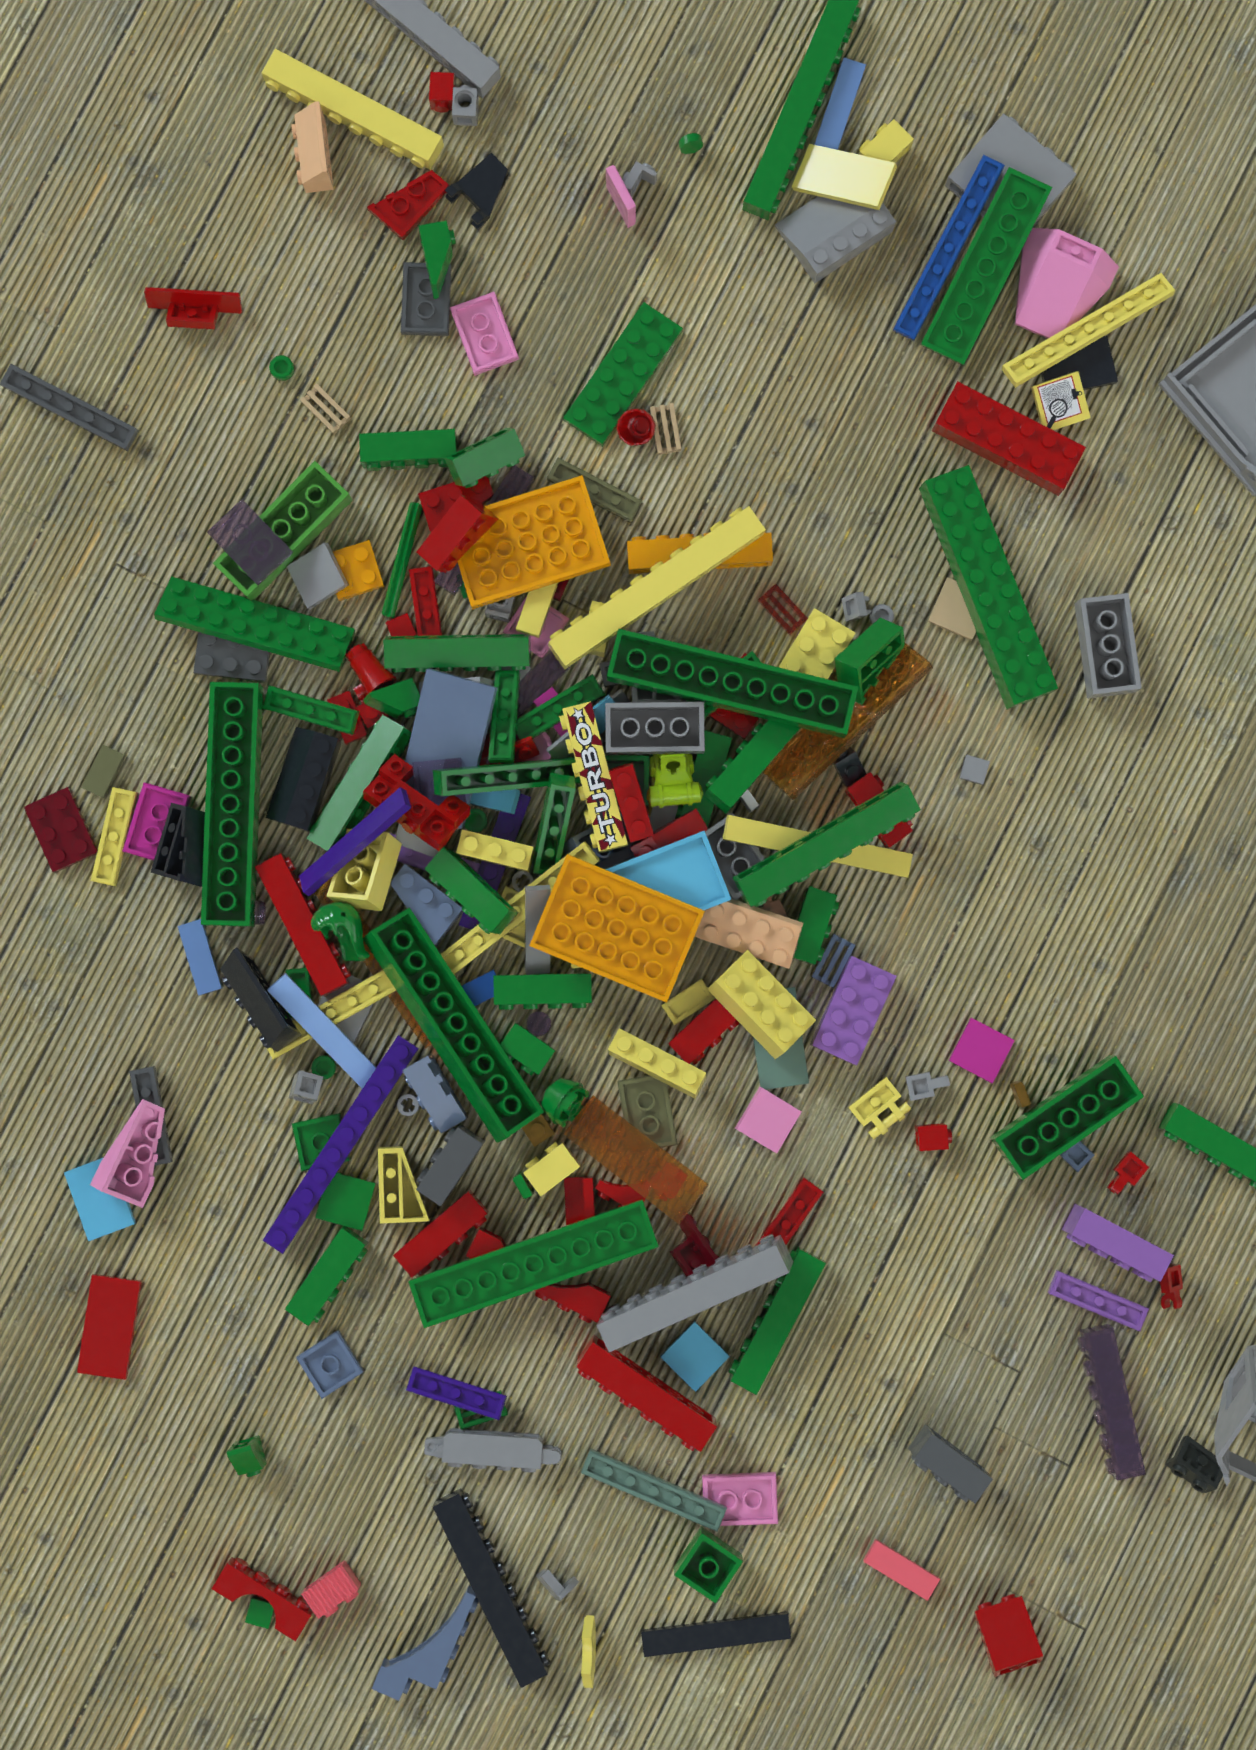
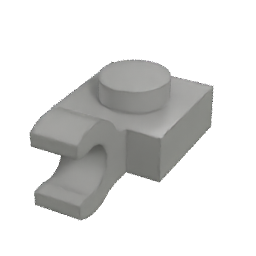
[905,1072,950,1101]

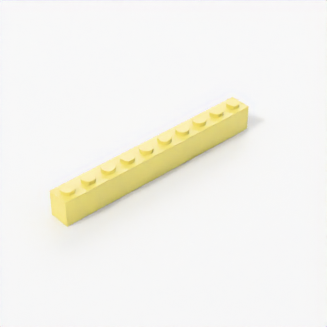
[548,506,766,670]

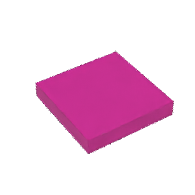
[948,1018,1015,1083]

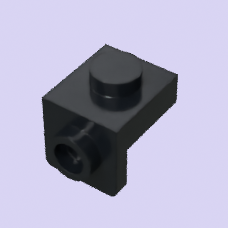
[827,744,867,787]

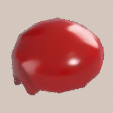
[617,409,656,446]

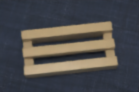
[300,383,351,435]
[650,403,681,455]

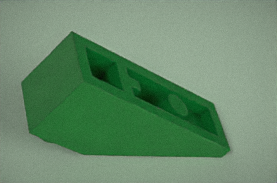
[418,220,456,299]

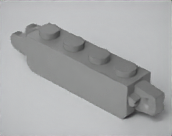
[424,1428,562,1472]

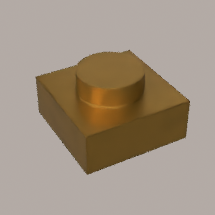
[522,1114,555,1147]

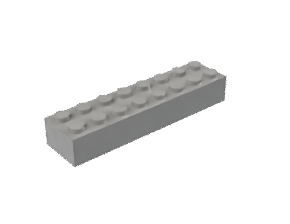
[596,1234,793,1352]

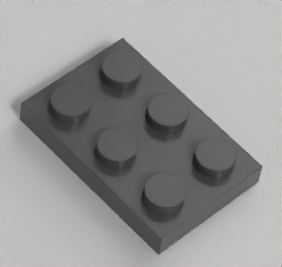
[193,632,270,682]

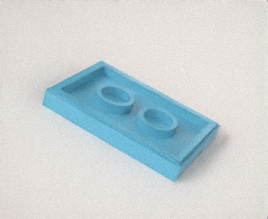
[64,1158,136,1241]

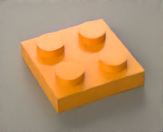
[333,540,385,601]

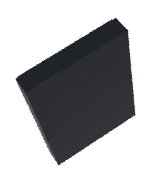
[1041,336,1118,390]

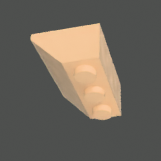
[291,101,334,193]

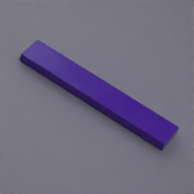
[299,787,411,896]

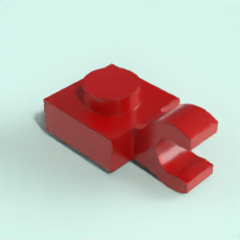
[353,684,389,729]
[1106,1151,1150,1194]
[1159,1264,1183,1309]

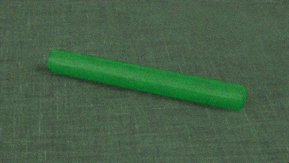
[382,502,422,618]

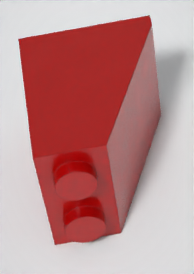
[974,1594,1043,1677]

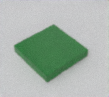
[292,1113,350,1171]
[315,1172,376,1231]

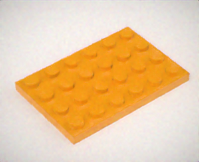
[457,475,611,610]
[529,854,705,1003]

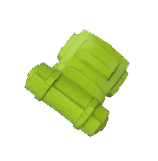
[647,754,703,808]

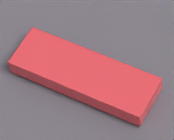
[863,1538,940,1601]

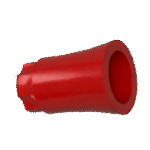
[346,643,397,694]

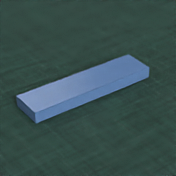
[814,57,866,150]

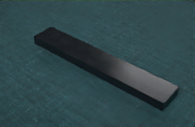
[641,1611,791,1657]

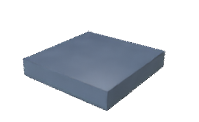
[296,1329,364,1399]

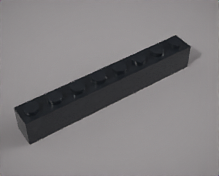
[433,1488,551,1688]

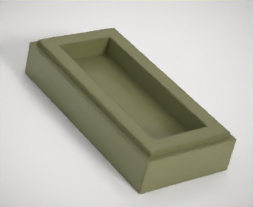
[81,744,126,799]

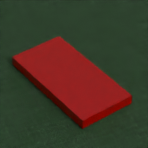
[77,1274,142,1380]

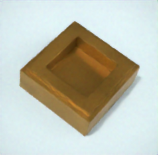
[1010,1081,1031,1108]

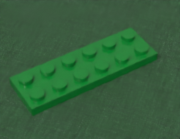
[563,302,683,447]

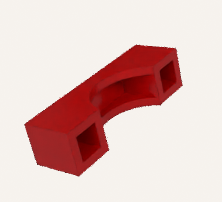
[211,1557,313,1642]

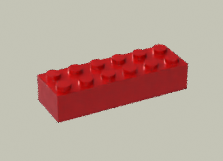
[932,381,1086,496]
[576,1335,717,1452]

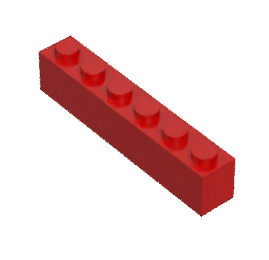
[255,853,351,997]

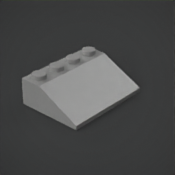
[775,196,896,284]

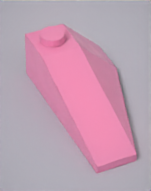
[90,1099,165,1208]

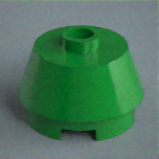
[541,1078,589,1128]

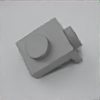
[622,161,657,197]

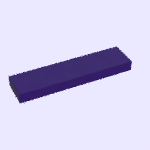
[406,1366,507,1420]

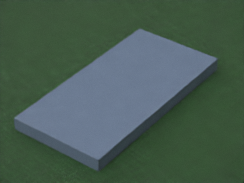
[405,668,498,829]

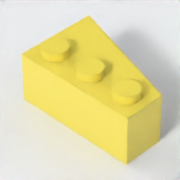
[378,1146,429,1224]

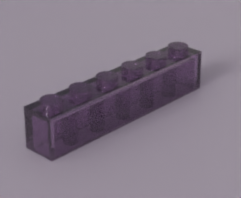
[1077,1324,1146,1481]

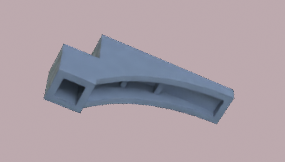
[372,1586,479,1701]

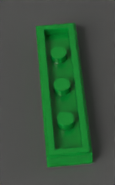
[488,670,520,763]
[516,674,605,740]
[263,685,360,735]

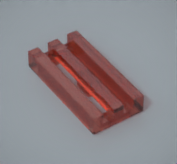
[758,584,808,636]

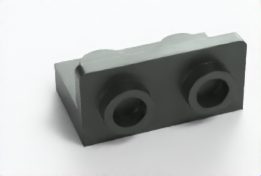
[1165,1435,1223,1493]

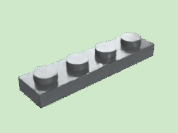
[129,1066,173,1166]

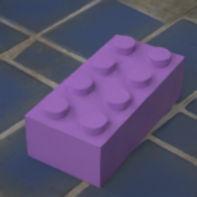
[810,956,897,1065]
[1062,1204,1174,1282]

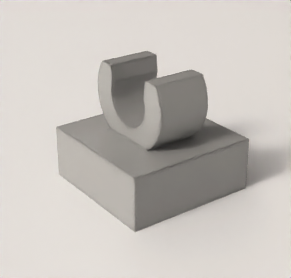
[841,592,872,622]

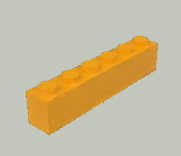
[627,531,773,574]

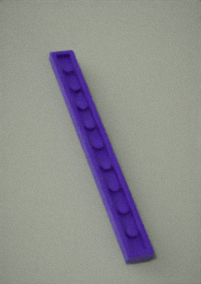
[263,1035,419,1254]

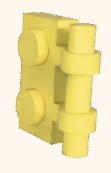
[848,1077,911,1140]

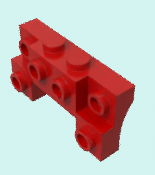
[363,754,470,851]

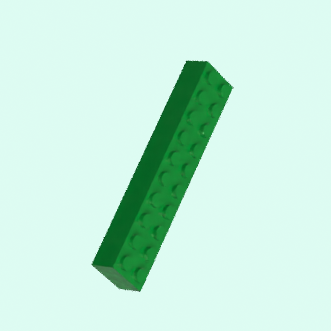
[919,465,1058,710]
[607,628,858,738]
[201,682,264,927]
[363,907,544,1143]

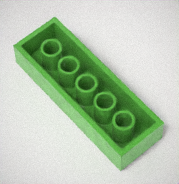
[213,461,353,601]

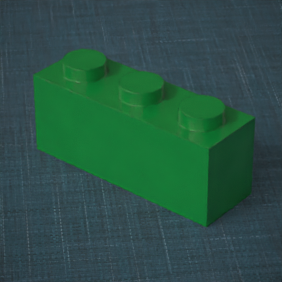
[444,427,526,488]
[793,886,840,965]

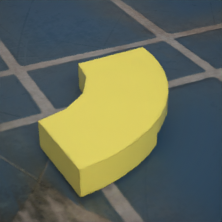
[581,1615,596,1688]

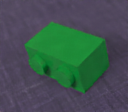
[500,1023,556,1076]

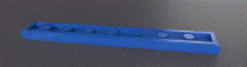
[893,154,1005,341]

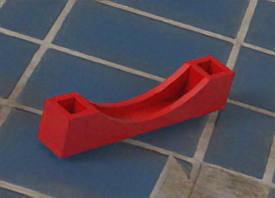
[466,1227,611,1324]

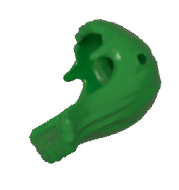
[311,902,370,962]

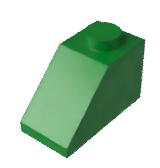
[363,678,420,719]
[226,1435,267,1477]

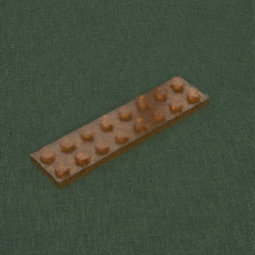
[762,643,933,800]

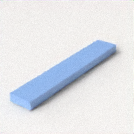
[267,973,377,1089]

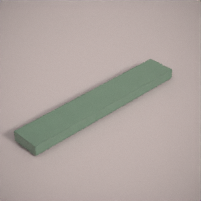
[581,1448,727,1532]

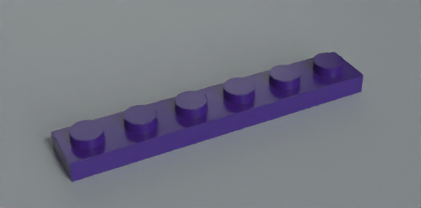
[459,793,531,930]

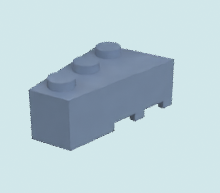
[390,864,463,947]
[402,1054,469,1133]

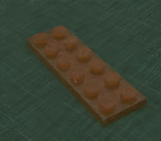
[563,1096,709,1224]

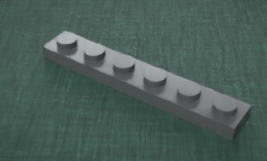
[0,364,139,452]

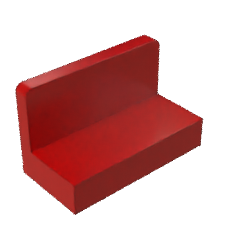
[564,1176,595,1225]

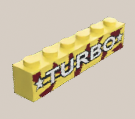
[559,701,628,853]

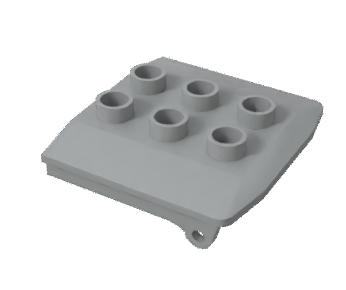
[1158,304,1256,497]

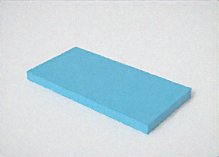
[605,831,731,910]

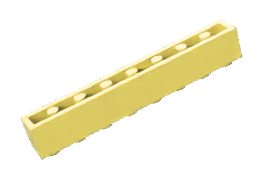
[262,49,444,170]

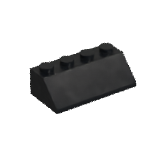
[266,727,342,832]
[220,947,301,1052]

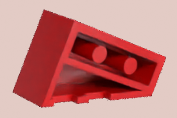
[416,495,499,573]

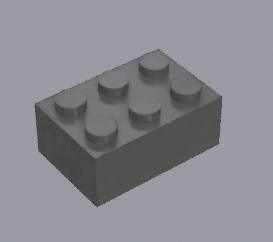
[416,1125,485,1206]
[908,1424,993,1504]

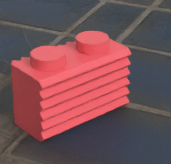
[301,1560,361,1619]

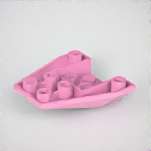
[1015,228,1119,339]

